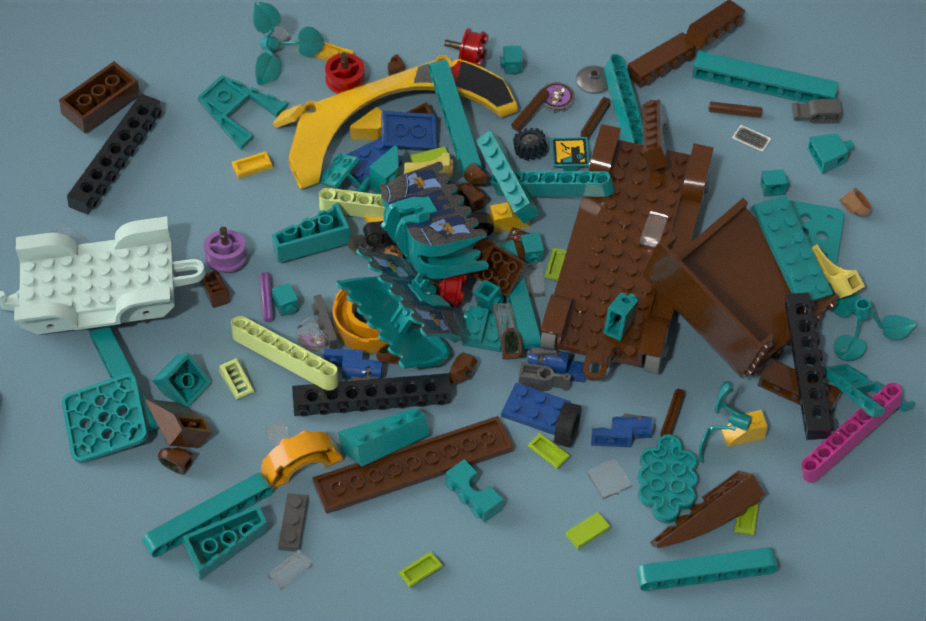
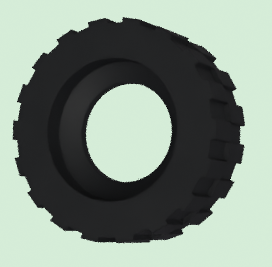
[554,402,582,448]

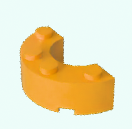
[332,289,389,353]
[261,430,344,489]

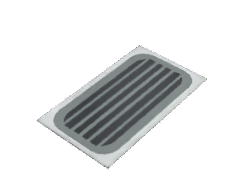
[732,125,771,152]

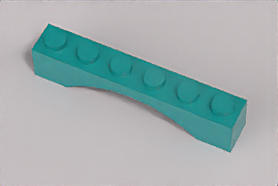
[476,130,540,224]

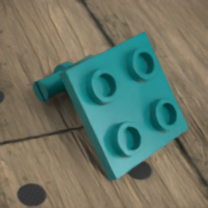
[319,153,370,193]

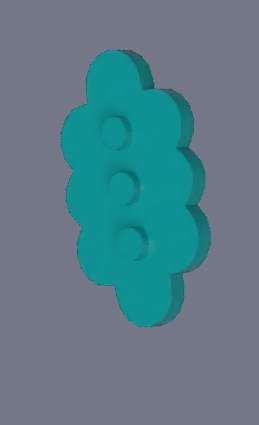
[637,434,698,523]

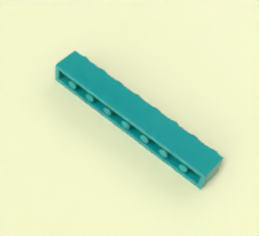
[692,51,838,104]

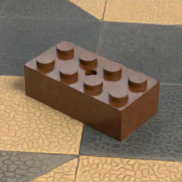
[59,61,140,133]

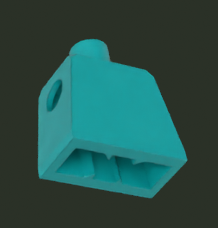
[807,133,854,174]
[603,293,638,341]

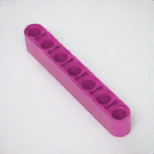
[801,383,902,483]

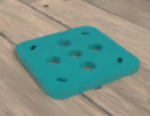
[789,200,844,265]
[62,374,148,463]

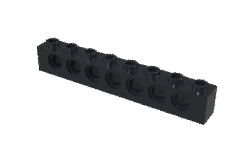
[67,93,162,215]
[784,292,834,440]
[292,373,451,417]

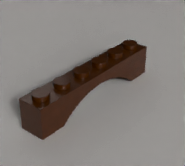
[642,99,668,171]

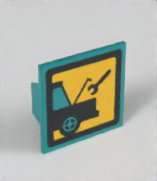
[551,137,589,171]

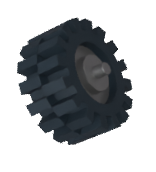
[513,127,547,160]

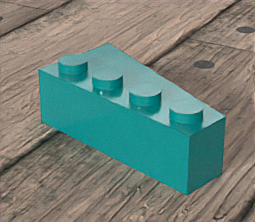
[272,203,350,263]
[338,408,429,466]
[183,505,267,580]

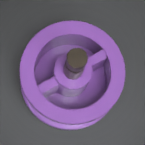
[204,227,247,272]

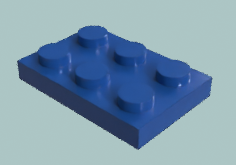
[381,111,437,151]
[346,137,402,188]
[501,382,571,435]

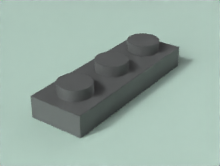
[311,294,338,349]
[278,494,308,552]

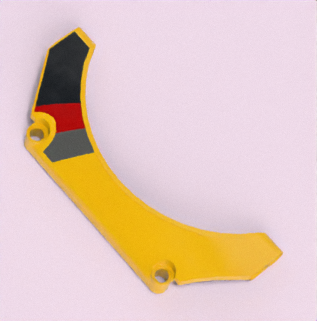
[288,55,518,190]

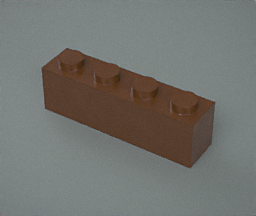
[684,0,746,50]
[627,32,696,88]
[758,359,841,416]

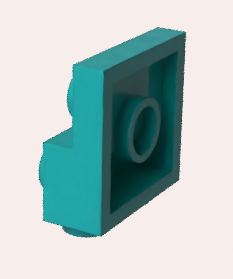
[462,306,507,352]

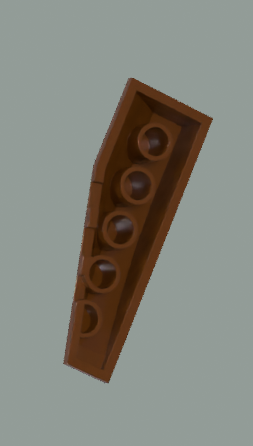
[650,471,765,548]

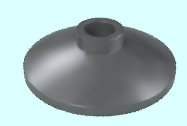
[576,65,608,94]
[348,235,385,256]

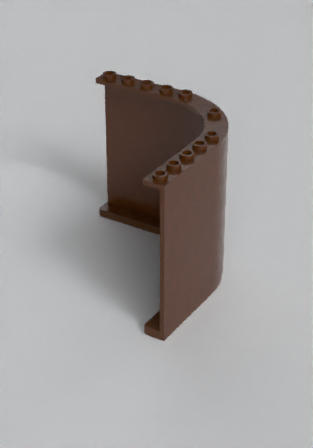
[643,198,839,379]

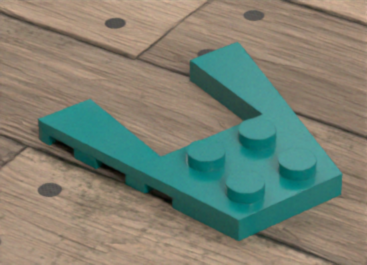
[198,75,288,150]
[825,364,916,417]

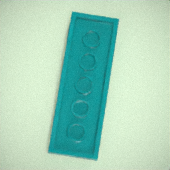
[751,195,833,302]

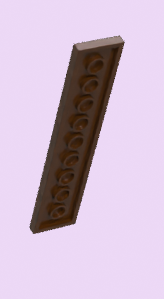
[312,416,513,514]

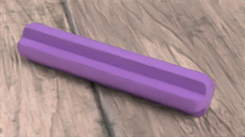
[259,272,273,322]

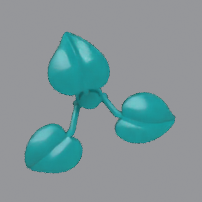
[253,2,325,85]
[832,291,917,361]
[698,381,752,463]

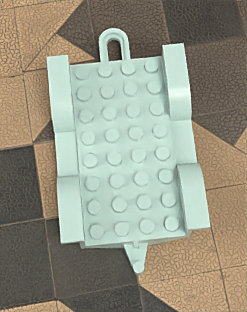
[0,216,205,335]

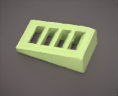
[218,358,254,400]

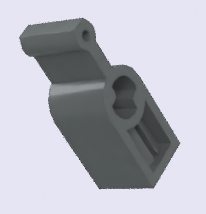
[792,99,842,124]
[518,362,571,391]

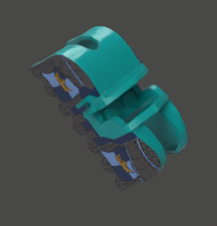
[381,161,489,279]
[335,249,464,369]

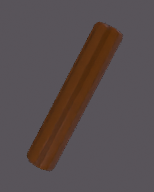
[511,88,549,132]
[580,97,611,139]
[709,101,762,118]
[660,389,685,437]

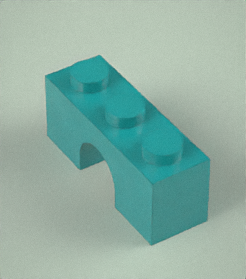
[445,459,503,523]

